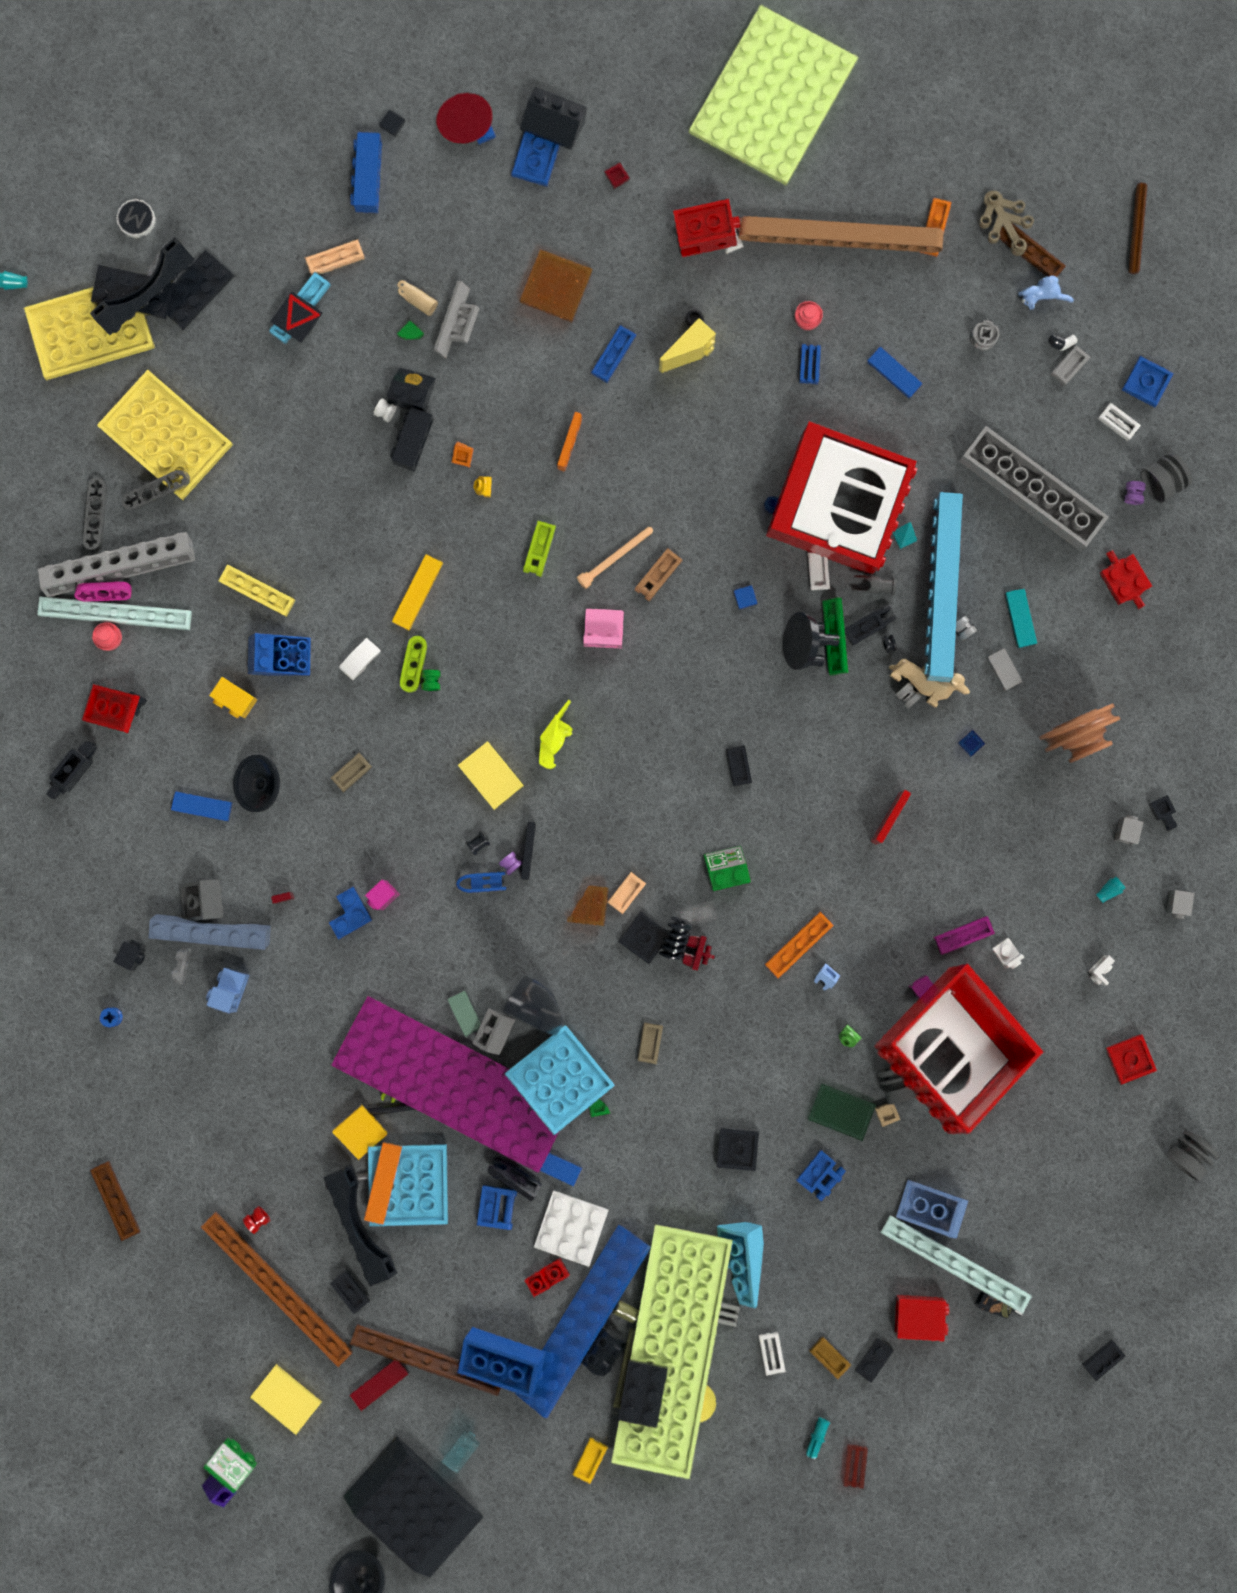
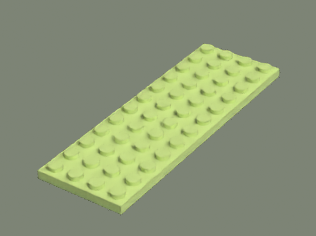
[612,1224,733,1479]

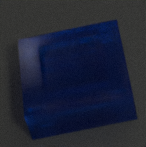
[958,730,986,757]

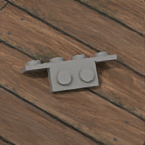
[434,281,479,358]

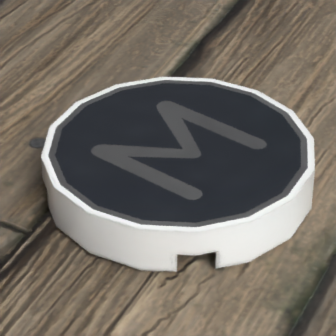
[117,199,156,238]

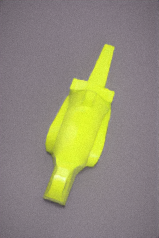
[539,700,573,769]

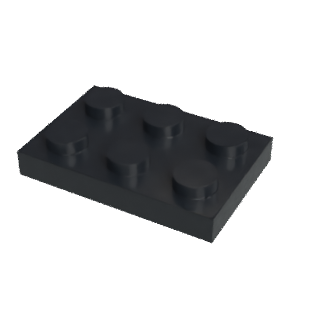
[618,1359,668,1428]

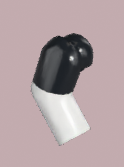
[1048,334,1077,351]

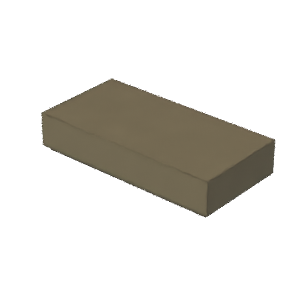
[331,753,372,792]
[638,1022,663,1064]

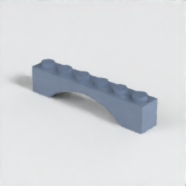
[149,914,271,950]

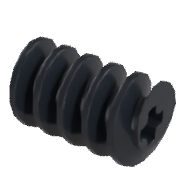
[659,917,693,960]

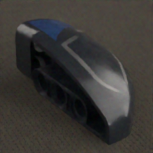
[503,975,563,1036]

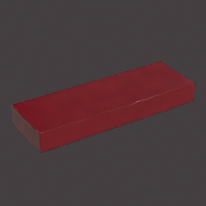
[349,1360,409,1411]

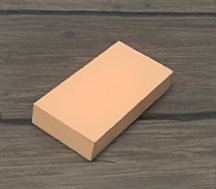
[607,872,646,914]

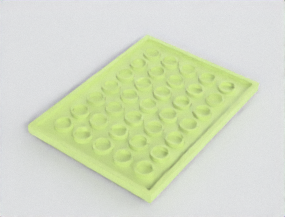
[689,5,858,185]

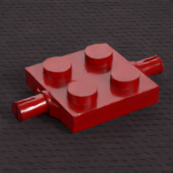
[1100,550,1152,610]

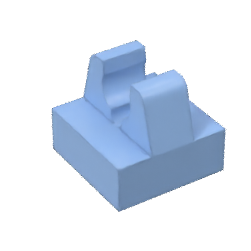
[814,963,840,990]

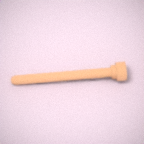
[576,527,653,589]

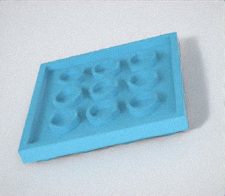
[505,1025,615,1135]
[368,1144,448,1226]

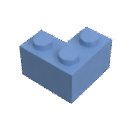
[206,968,250,1013]

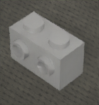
[472,1008,515,1055]

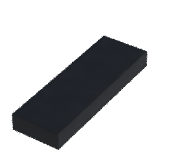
[521,822,536,880]

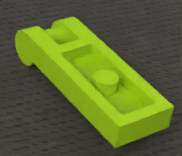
[523,521,556,577]

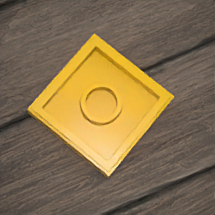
[332,1105,388,1160]

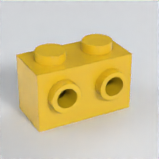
[209,677,257,719]

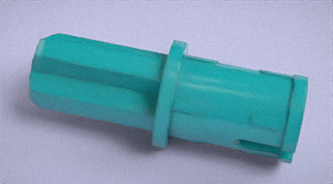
[806,1417,830,1459]

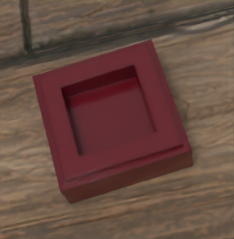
[604,162,630,189]
[271,892,294,904]

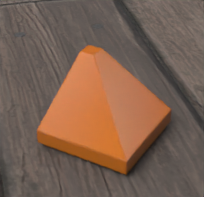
[451,442,474,467]

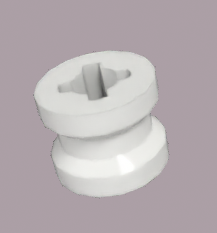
[374,398,396,422]

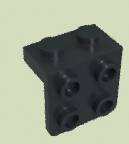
[581,1328,626,1377]

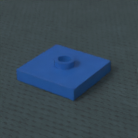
[1122,356,1174,408]

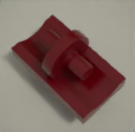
[681,935,715,971]

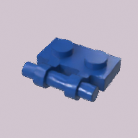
[796,1149,846,1201]

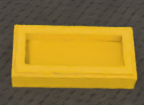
[573,1437,608,1484]

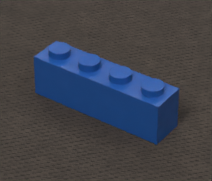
[351,132,382,213]

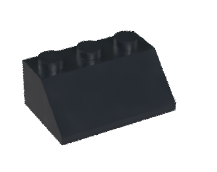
[520,87,587,150]

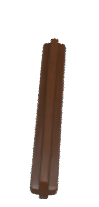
[1128,182,1147,274]

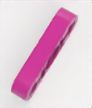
[75,582,132,602]

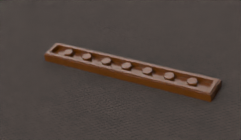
[350,1324,501,1396]

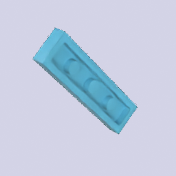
[269,272,331,344]

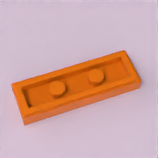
[920,198,951,257]
[557,412,582,471]

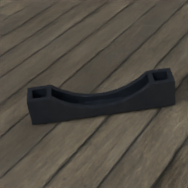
[90,237,195,335]
[323,1165,398,1287]

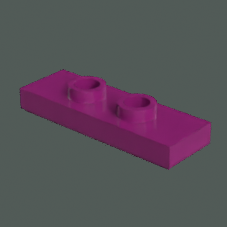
[933,916,995,955]

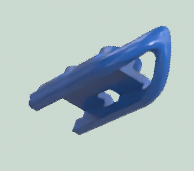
[456,871,506,893]

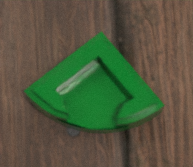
[397,321,424,340]
[589,1099,610,1118]

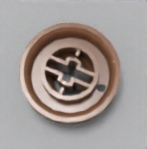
[1039,704,1121,763]

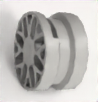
[971,321,999,351]

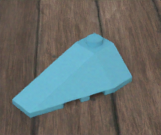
[717,1222,764,1308]

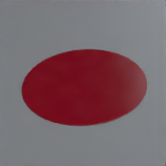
[436,93,493,144]

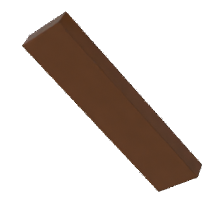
[999,223,1066,277]
[90,1161,141,1241]

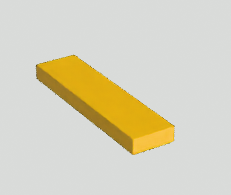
[392,555,443,631]

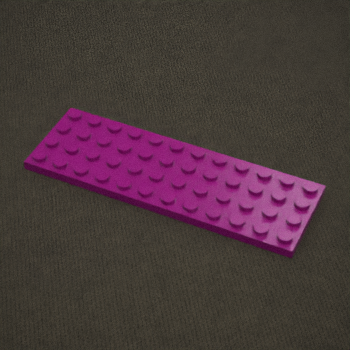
[331,996,559,1173]

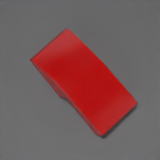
[524,1258,570,1297]

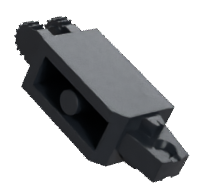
[46,741,97,800]

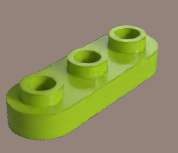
[400,636,427,693]

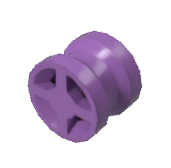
[499,852,523,875]

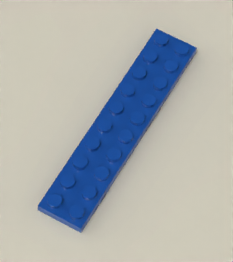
[515,1225,651,1418]

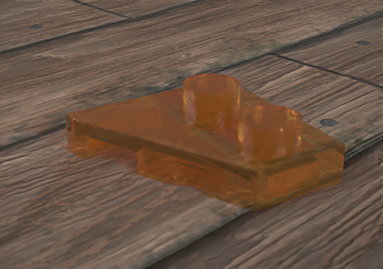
[567,886,609,926]

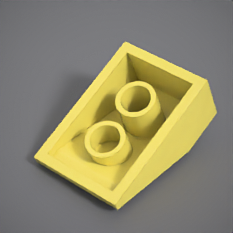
[659,318,716,373]

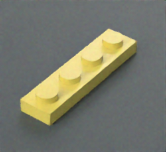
[219,564,296,617]

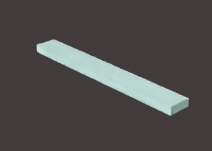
[37,596,192,630]
[881,1215,1031,1314]

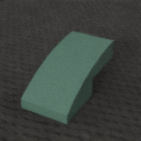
[448,991,481,1036]

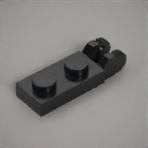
[845,605,898,646]
[487,1157,542,1202]

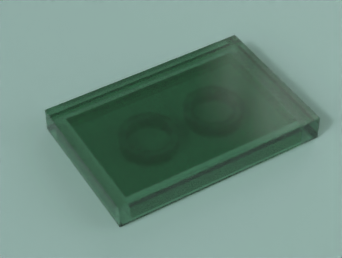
[808,1083,876,1141]

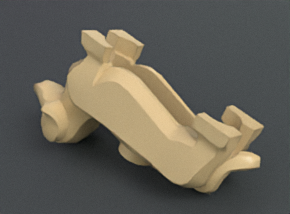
[889,659,970,708]

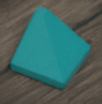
[892,522,917,549]

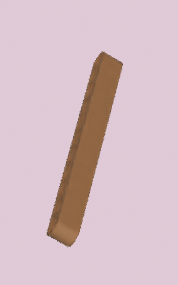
[738,216,944,253]

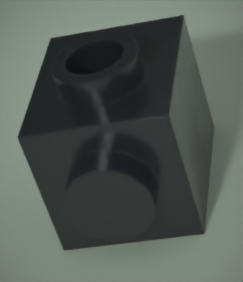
[113,939,146,971]

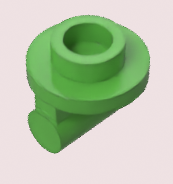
[839,1024,862,1047]

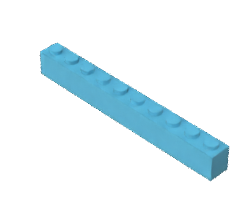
[924,492,963,682]

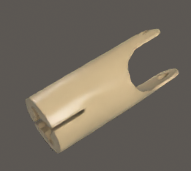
[398,280,438,316]

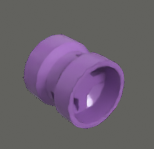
[1124,481,1146,505]

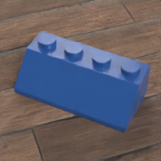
[458,1327,546,1398]

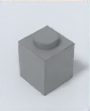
[1114,815,1143,845]
[1166,890,1194,919]

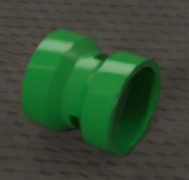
[421,670,441,691]

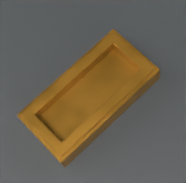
[809,1336,851,1379]

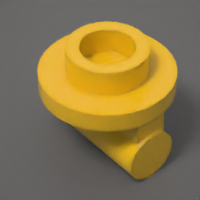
[473,476,492,497]

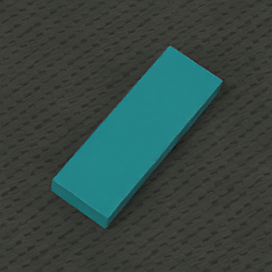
[1005,588,1038,648]

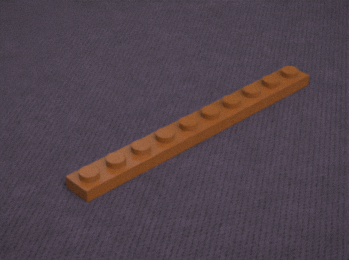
[201,1212,353,1367]

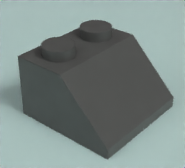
[179,879,224,921]

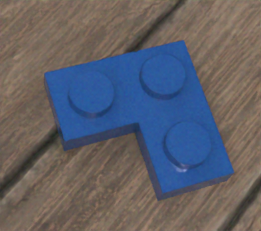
[329,887,372,940]

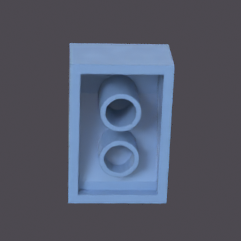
[896,1180,968,1239]

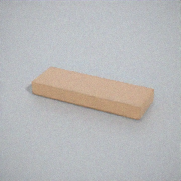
[305,239,365,276]

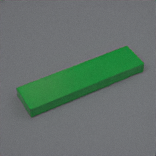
[822,597,848,676]

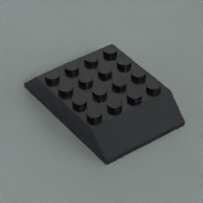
[343,1436,484,1578]

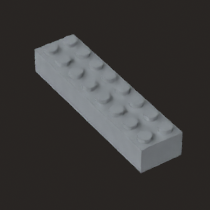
[959,426,1109,552]

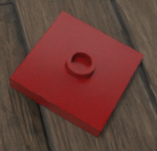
[1105,1034,1157,1085]

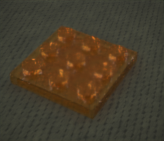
[520,249,593,322]

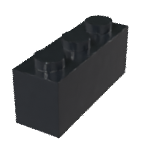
[390,407,434,472]

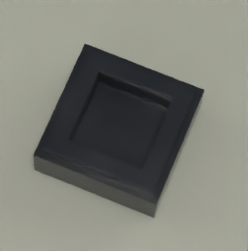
[379,109,405,137]

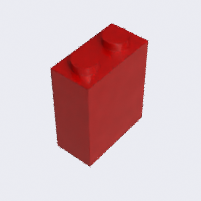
[894,1295,949,1341]

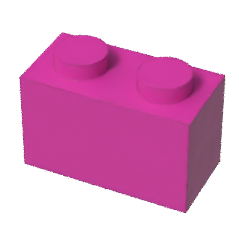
[365,879,400,910]

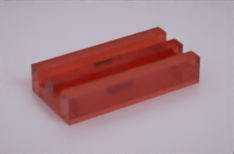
[843,1444,868,1489]

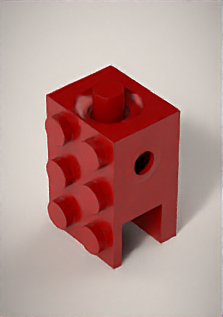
[673,199,741,258]

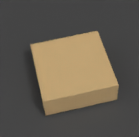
[875,1103,900,1127]

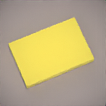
[458,741,524,810]
[250,1364,322,1435]

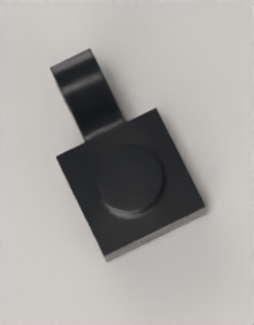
[1149,795,1178,831]

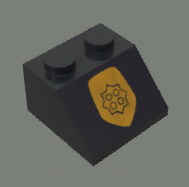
[387,368,436,412]

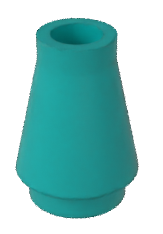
[0,271,28,290]
[1096,876,1126,903]

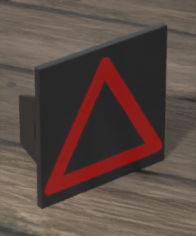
[270,291,323,343]

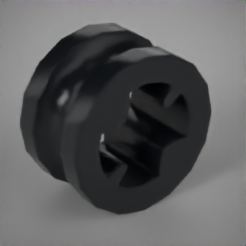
[882,634,897,653]

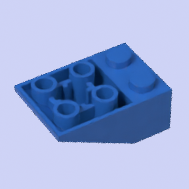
[248,633,311,676]

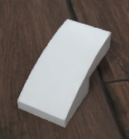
[339,638,381,680]

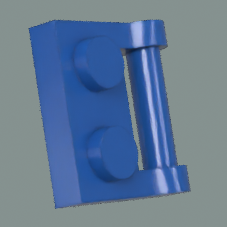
[477,1185,517,1230]

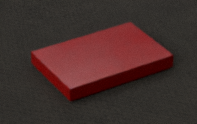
[82,684,140,733]
[870,790,911,845]

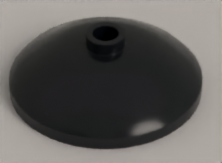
[233,755,280,812]
[329,1550,385,1593]

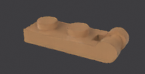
[635,548,682,602]

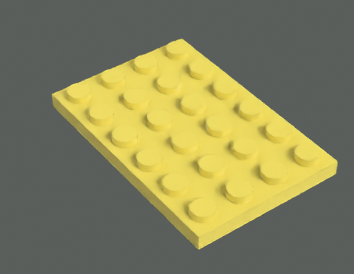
[24,287,155,380]
[97,370,233,500]

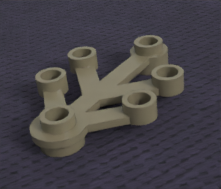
[979,191,1034,256]

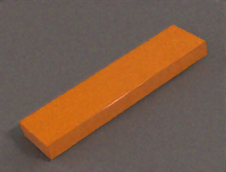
[764,912,834,978]
[364,1142,403,1225]

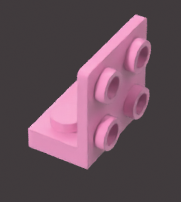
[584,609,624,649]

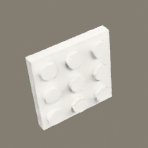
[534,1190,608,1267]

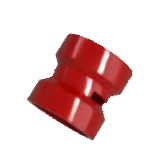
[243,1206,270,1234]

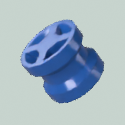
[100,1007,123,1027]

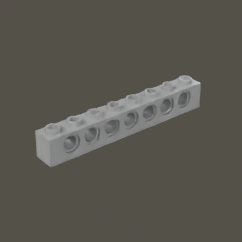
[38,532,195,597]

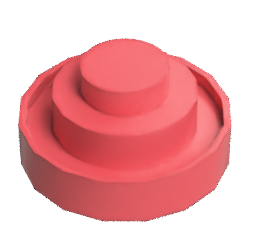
[794,301,823,330]
[92,622,122,651]

